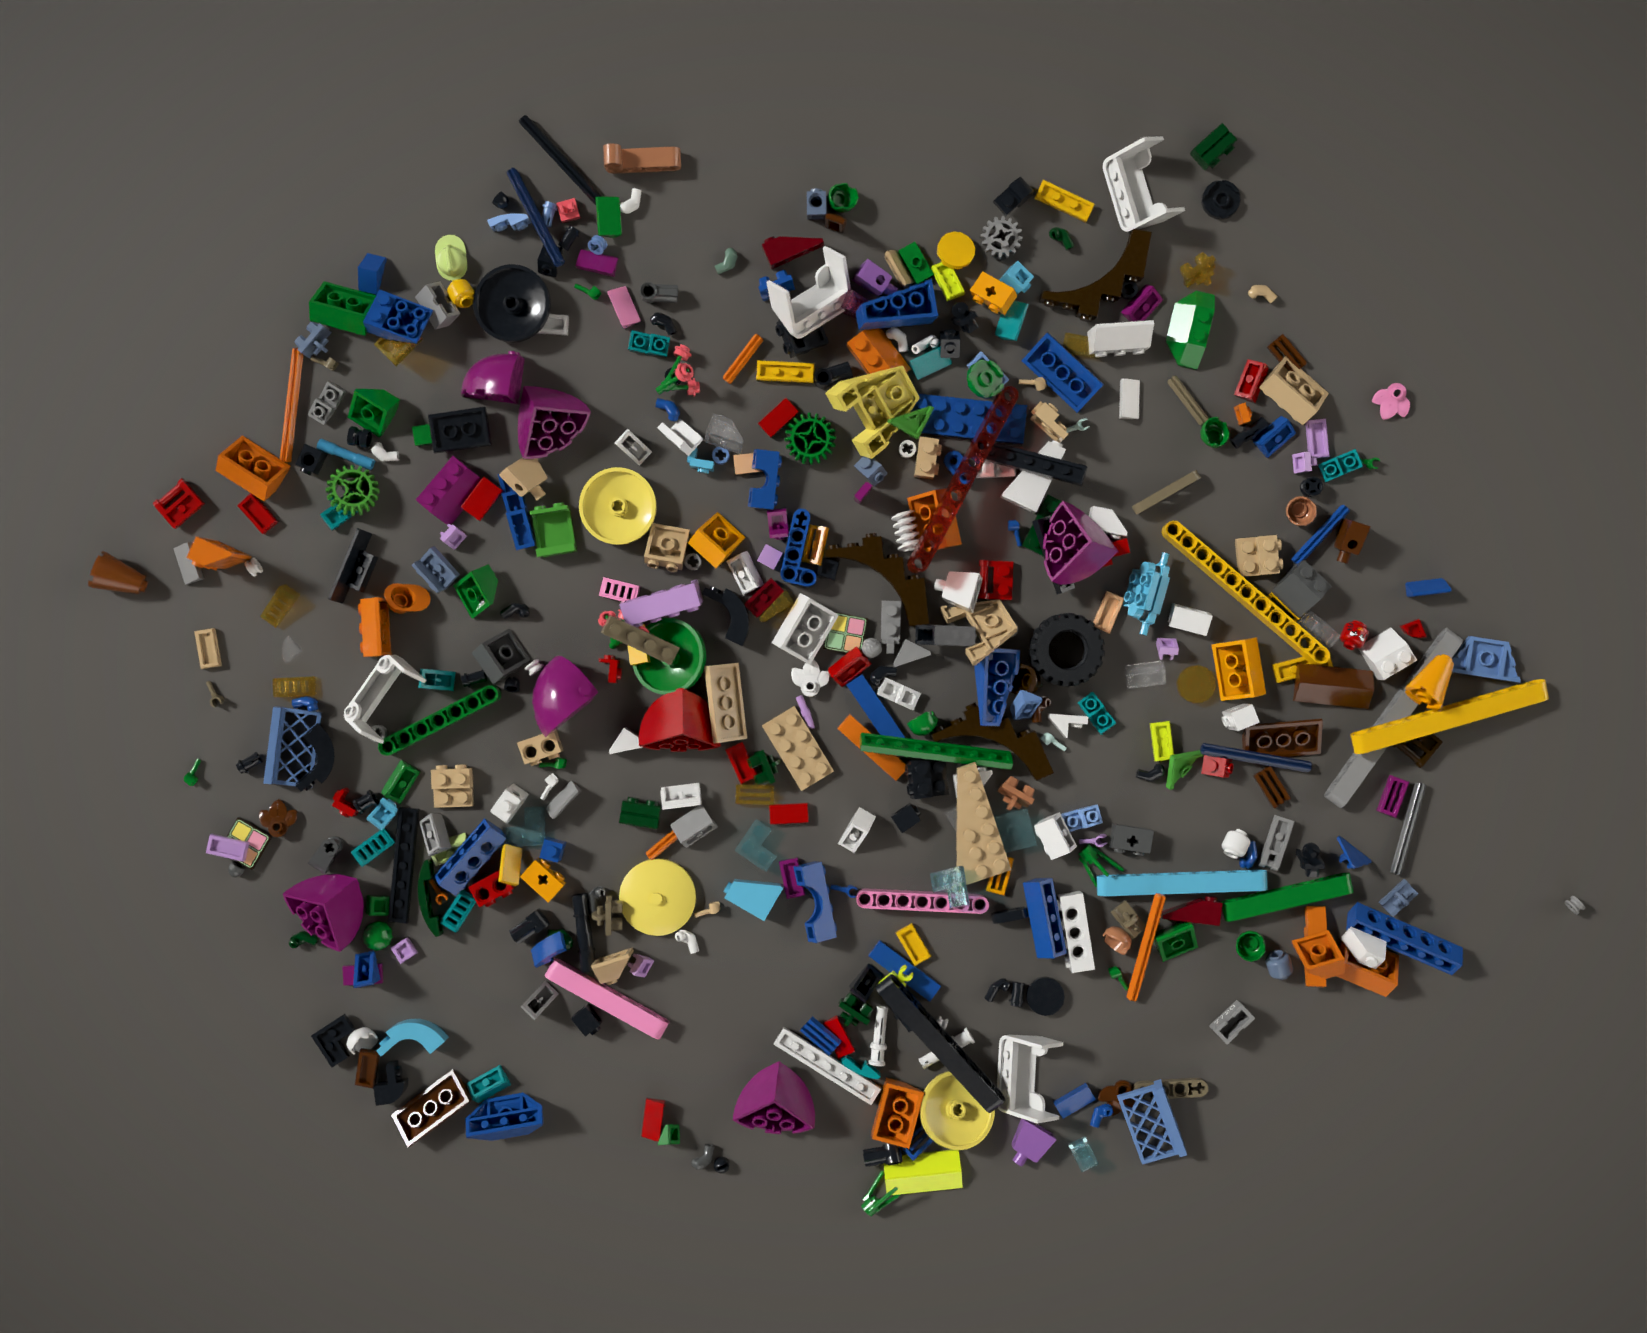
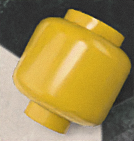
[447,279,475,308]

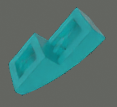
[320,490,360,531]
[841,1055,881,1079]

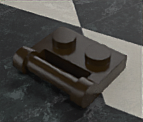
[1392,734,1443,768]

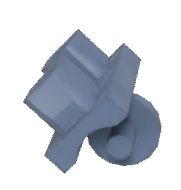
[294,321,332,359]
[1379,879,1418,917]

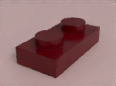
[744,578,785,618]

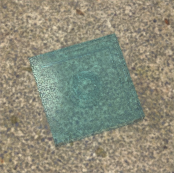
[994,807,1037,853]

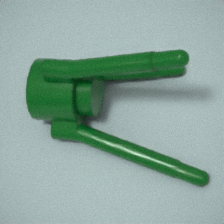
[1078,844,1124,888]
[861,1171,900,1217]

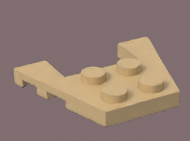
[940,599,1017,666]

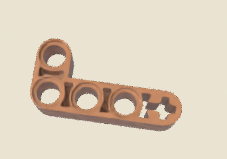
[603,144,681,174]

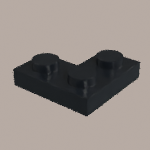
[311,1014,355,1068]

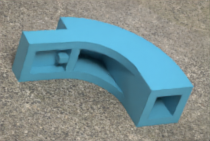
[376,1019,449,1056]

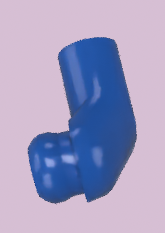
[655,398,680,422]
[292,696,318,712]

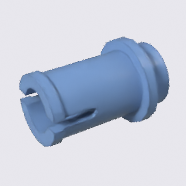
[542,201,558,228]

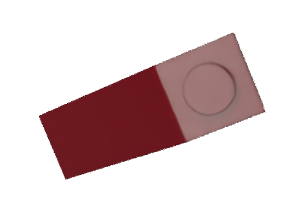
[762,236,824,270]
[1161,896,1223,926]

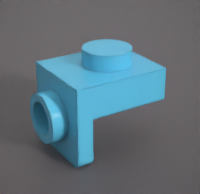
[687,447,715,474]
[367,798,398,831]

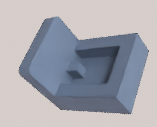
[854,456,887,486]

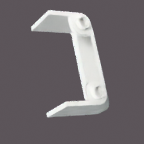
[1103,136,1185,232]
[766,246,852,339]
[344,655,426,744]
[997,1035,1063,1124]

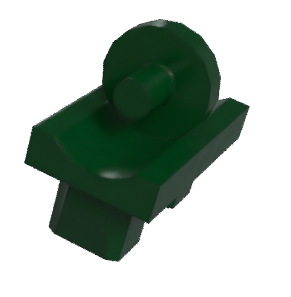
[747,750,781,785]
[838,992,873,1027]

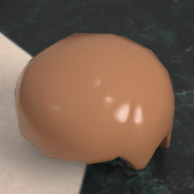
[1286,496,1317,526]
[1103,926,1131,955]

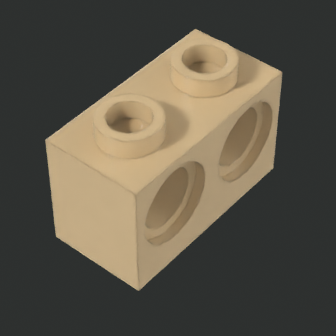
[517,730,564,766]

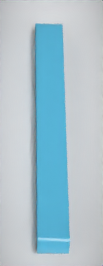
[1097,870,1268,896]

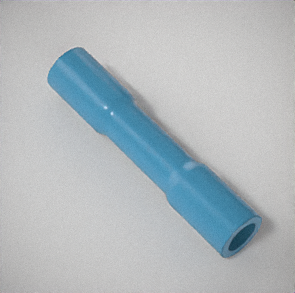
[317,438,375,470]

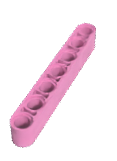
[856,889,989,914]
[545,958,669,1040]

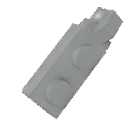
[881,601,901,654]

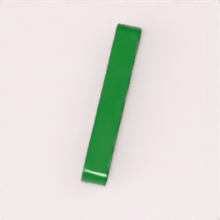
[378,685,502,756]
[1221,873,1354,922]

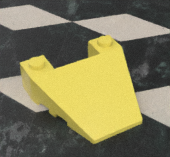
[825,366,920,459]

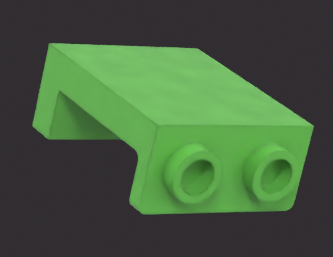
[530,502,578,558]

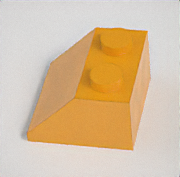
[688,512,746,568]

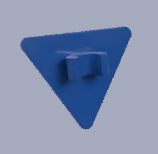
[1337,836,1372,869]

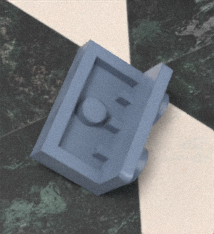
[412,546,460,593]

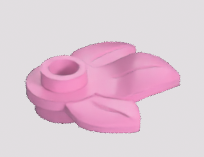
[1372,383,1410,420]

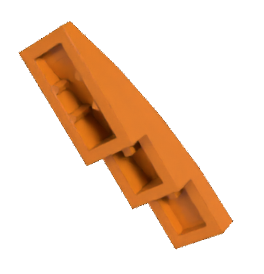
[837,714,906,781]
[1304,906,1327,987]

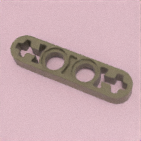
[1131,470,1201,515]
[1132,1078,1208,1100]

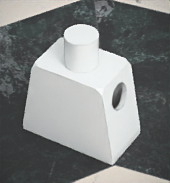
[934,572,983,613]
[490,783,529,824]

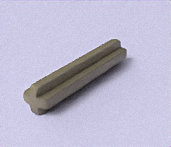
[1167,375,1209,425]

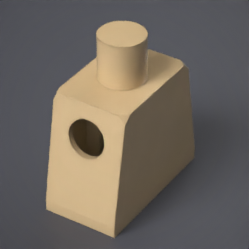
[499,457,547,501]

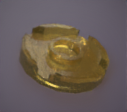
[1176,665,1216,703]

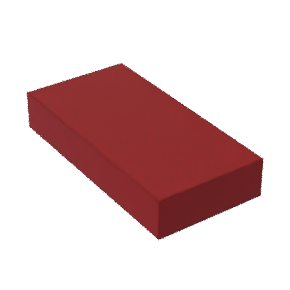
[758,398,799,438]
[237,493,278,534]
[725,741,757,784]
[769,803,809,824]

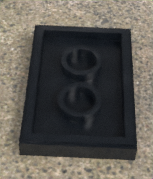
[428,407,492,454]

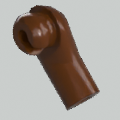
[1032,696,1051,722]

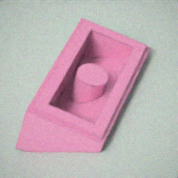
[607,286,641,329]

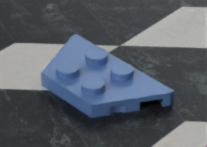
[1452,636,1521,683]

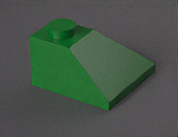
[347,389,400,438]
[453,564,498,619]

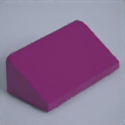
[575,249,619,277]
[1121,284,1164,322]

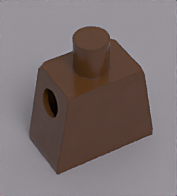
[1334,518,1371,564]

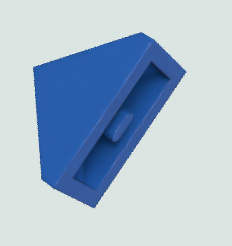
[358,253,387,295]
[353,951,380,988]

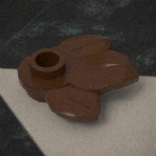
[259,799,297,838]
[1098,1080,1136,1116]

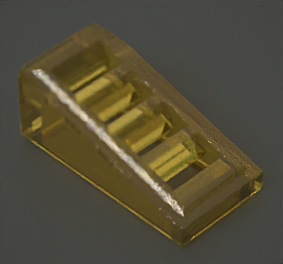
[260,584,300,628]
[759,590,794,623]
[273,676,316,697]

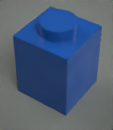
[539,837,566,863]

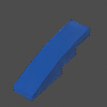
[497,474,535,550]

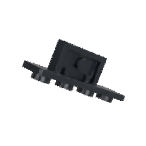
[328,528,379,604]

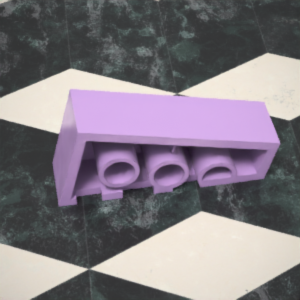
[619,579,704,627]

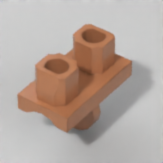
[997,776,1035,811]

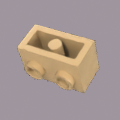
[914,437,942,480]

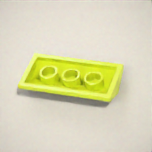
[883,1149,963,1195]

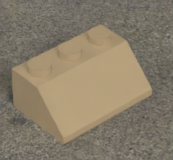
[1259,356,1329,425]

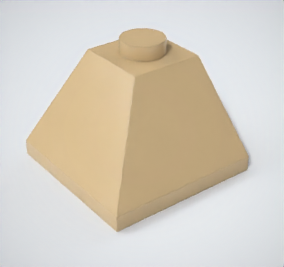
[591,947,633,985]

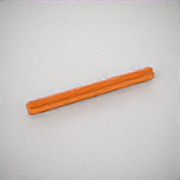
[280,348,304,462]
[1126,893,1166,1001]

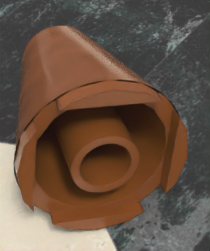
[88,551,148,594]

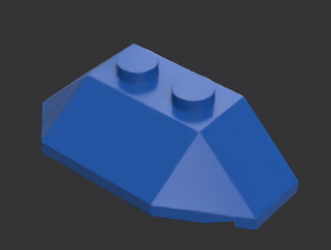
[465,1092,543,1141]

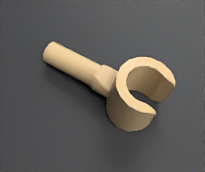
[1018,377,1046,391]
[694,902,720,918]

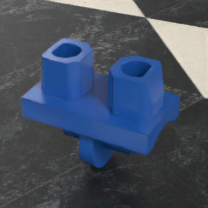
[758,270,795,301]

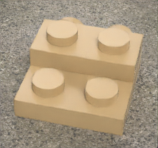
[1030,401,1068,443]
[644,523,690,572]
[1235,535,1283,577]
[431,764,474,808]

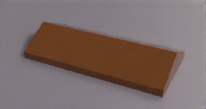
[1293,663,1374,709]
[1242,719,1323,757]
[392,1069,471,1147]

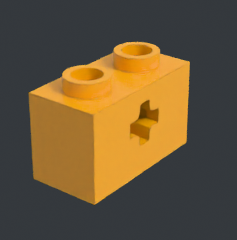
[970,271,1017,315]
[520,857,566,902]

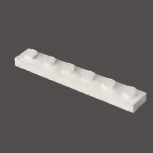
[774,1027,881,1105]

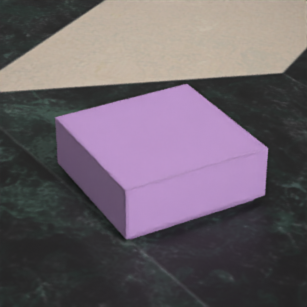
[757,544,783,570]
[391,937,418,964]

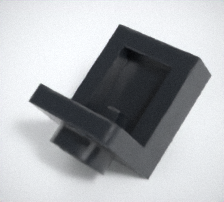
[537,244,563,277]
[939,329,960,358]

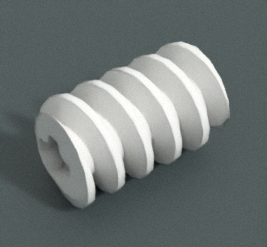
[891,510,922,552]

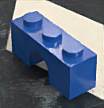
[748,449,782,510]

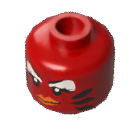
[1339,620,1369,650]

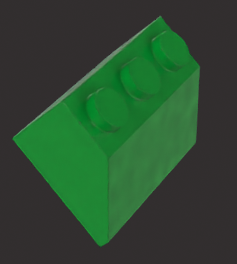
[309,281,376,336]

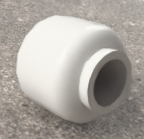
[1221,829,1250,859]

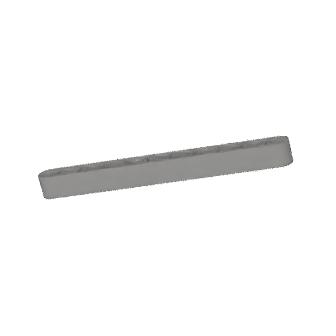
[1324,628,1463,808]

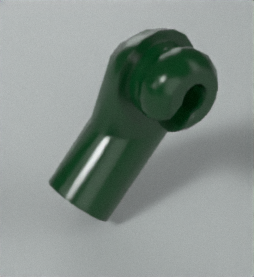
[1049,227,1075,251]
[548,929,574,950]
[289,931,319,948]

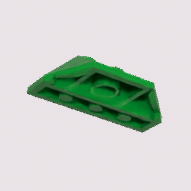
[1165,291,1215,370]

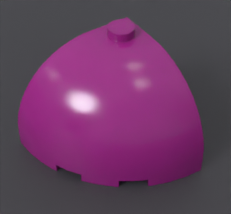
[461,351,525,404]
[518,386,591,459]
[1043,501,1118,585]
[532,656,598,738]
[283,874,364,952]
[733,1061,815,1134]

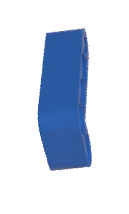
[781,509,817,587]

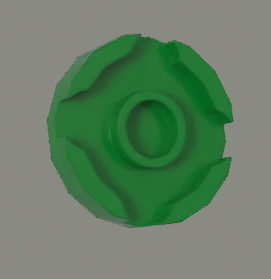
[967,360,1004,399]

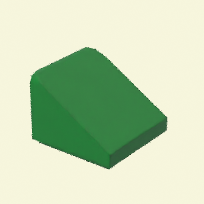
[366,895,390,916]
[658,1124,680,1145]

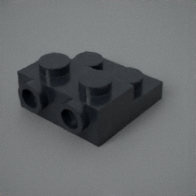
[775,319,829,358]
[905,759,949,799]

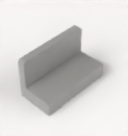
[670,804,718,848]

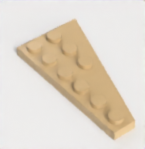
[956,762,1011,888]

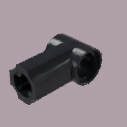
[814,361,853,389]
[509,908,550,944]
[863,1143,903,1167]

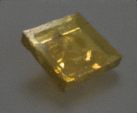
[374,337,423,367]

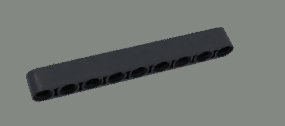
[876,974,1006,1113]

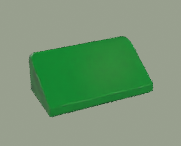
[596,197,622,238]
[381,760,420,804]

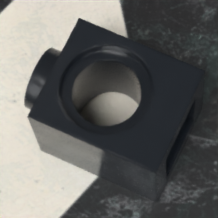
[295,444,328,476]
[891,803,921,833]
[571,1003,602,1037]

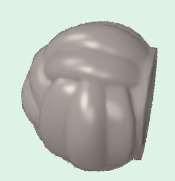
[862,638,882,658]

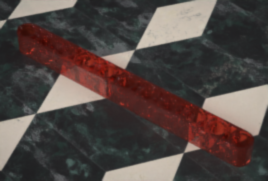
[907,386,1019,573]

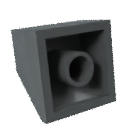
[1271,560,1332,618]
[472,629,531,684]

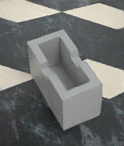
[415,281,460,330]
[1209,1000,1255,1045]

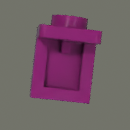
[767,508,789,540]

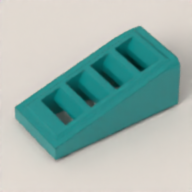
[351,828,395,867]
[440,889,476,933]

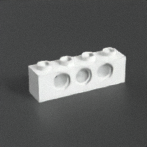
[1057,891,1095,973]

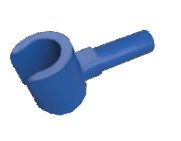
[1008,520,1022,546]
[830,884,858,898]

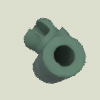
[715,248,737,275]

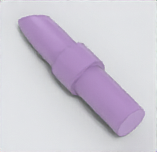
[796,695,815,729]

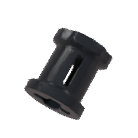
[353,790,379,814]

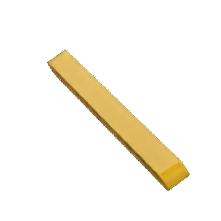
[1161,521,1330,665]
[1350,679,1549,754]

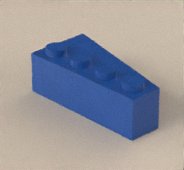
[856,279,938,330]

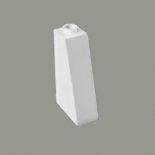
[1000,440,1066,514]

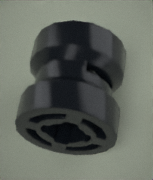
[347,426,372,449]

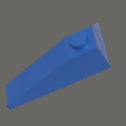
[974,649,1020,726]

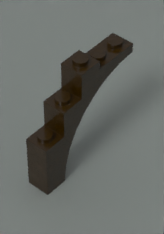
[1040,229,1152,322]
[825,533,929,626]
[931,702,1054,781]

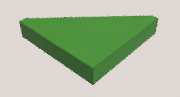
[887,406,934,439]
[1166,750,1203,790]

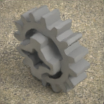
[980,216,1023,259]

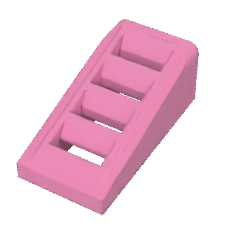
[599,577,641,602]

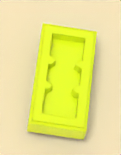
[931,262,965,302]
[1150,721,1174,761]

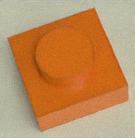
[1234,403,1252,426]

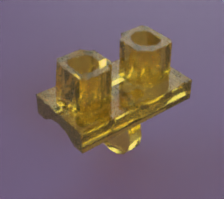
[1180,252,1216,287]

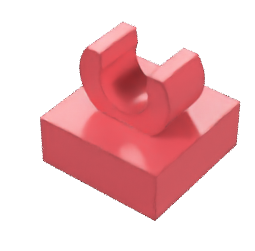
[556,198,581,223]

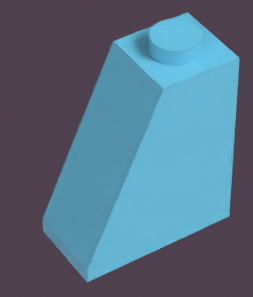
[723,879,784,921]

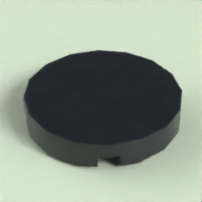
[1201,180,1241,220]
[1026,976,1065,1016]

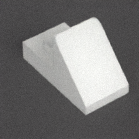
[1047,713,1088,738]

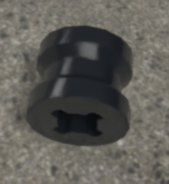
[1300,477,1323,497]

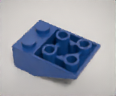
[363,289,433,344]

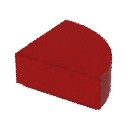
[1400,619,1427,638]

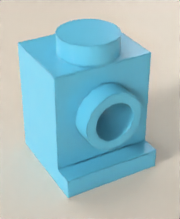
[999,261,1034,294]

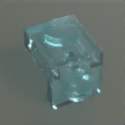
[1068,1136,1099,1172]

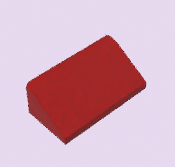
[1234,359,1269,403]
[461,477,503,521]
[828,646,871,687]
[821,1015,855,1058]
[641,1098,665,1141]

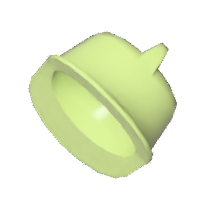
[435,235,467,281]

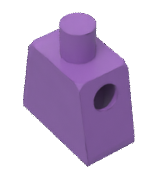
[852,259,898,296]
[1011,1118,1056,1166]

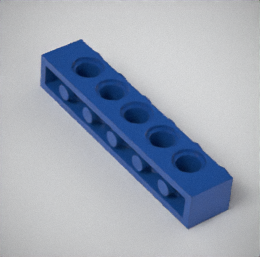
[1346,902,1463,975]

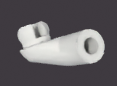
[620,188,642,214]
[911,335,940,354]
[371,442,399,462]
[675,929,699,954]

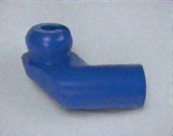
[1239,841,1257,869]
[1090,1104,1113,1128]

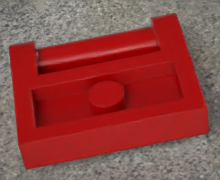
[153,478,205,529]
[977,560,1013,600]

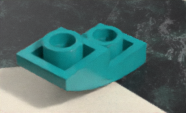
[627,330,670,357]
[1318,449,1363,482]
[1078,691,1116,735]

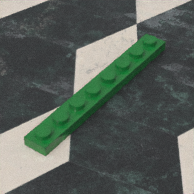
[860,732,1013,770]

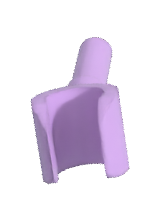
[1079,834,1107,847]

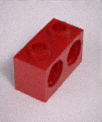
[468,870,516,908]

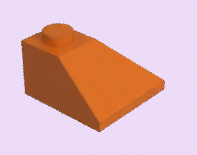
[1292,930,1345,979]

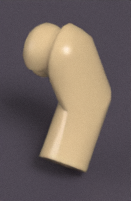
[1248,285,1278,303]

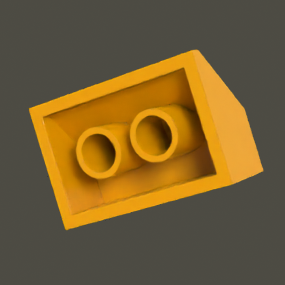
[1212,637,1266,701]

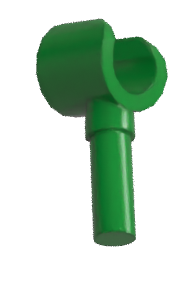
[574,284,602,300]
[1360,457,1380,470]
[539,757,567,769]
[184,759,201,786]
[1108,966,1129,990]

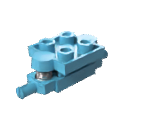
[1123,552,1170,636]

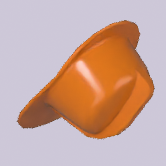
[384,583,431,614]

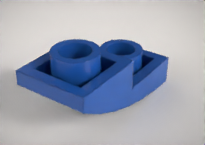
[531,931,567,968]

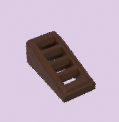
[825,213,847,233]

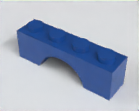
[794,861,837,943]

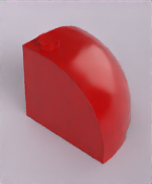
[639,688,721,752]

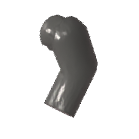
[587,886,606,913]

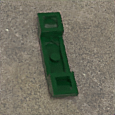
[418,858,444,937]

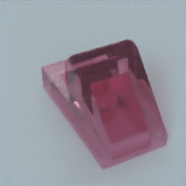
[841,290,869,319]

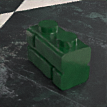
[1190,123,1237,170]
[619,797,662,829]

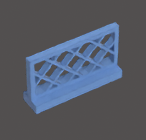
[263,706,322,788]
[1117,1079,1187,1165]

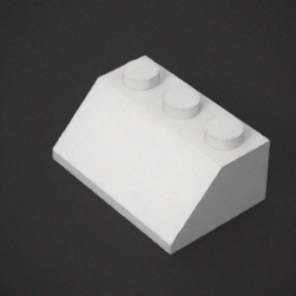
[1087,320,1154,357]
[772,593,839,665]

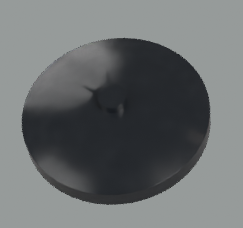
[473,264,551,343]

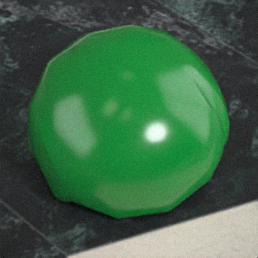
[827,183,859,212]
[1200,417,1230,448]
[907,711,938,736]
[362,921,393,951]
[1236,930,1265,962]

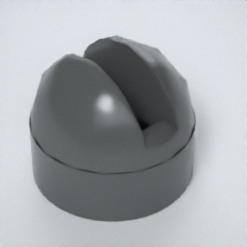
[228,861,246,877]

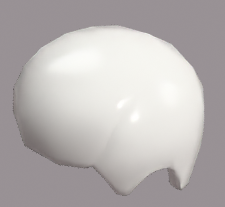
[346,1027,379,1054]

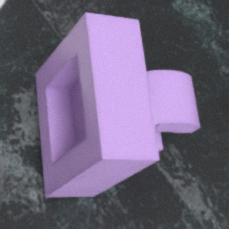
[1292,452,1317,474]
[440,524,467,550]
[1156,638,1179,660]
[628,954,654,977]

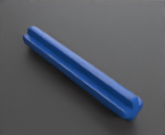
[1291,505,1350,564]

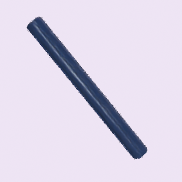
[507,168,565,267]
[1200,743,1312,773]

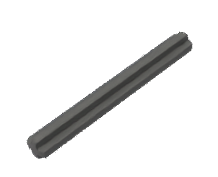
[1390,782,1426,875]

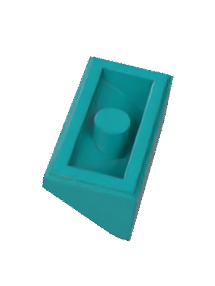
[995,301,1029,341]
[909,346,952,380]
[467,1065,511,1103]

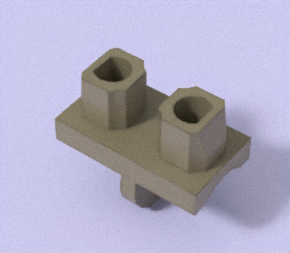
[592,896,623,935]
[1110,900,1146,940]

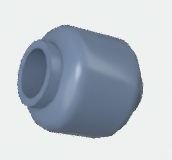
[1265,950,1294,980]

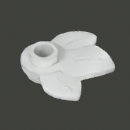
[791,660,829,697]

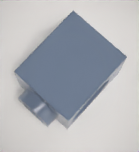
[807,188,826,220]

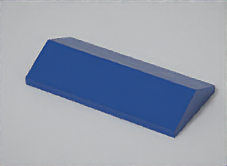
[1021,332,1104,413]

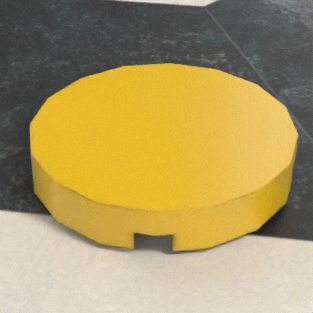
[937,231,975,270]

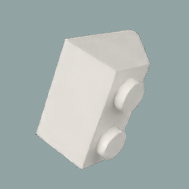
[1359,628,1417,680]

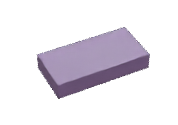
[1305,418,1330,458]
[206,834,250,862]

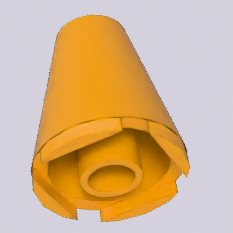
[1405,654,1454,710]

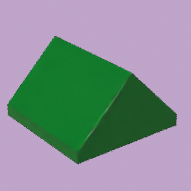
[1154,921,1198,962]

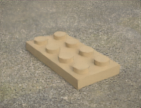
[704,663,747,743]
[762,706,834,791]

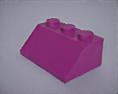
[415,456,481,525]

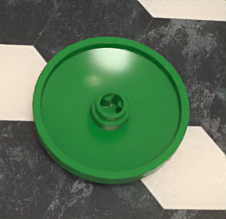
[633,618,706,695]

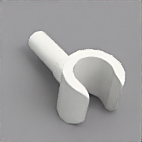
[540,773,558,800]

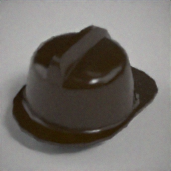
[1010,663,1043,695]

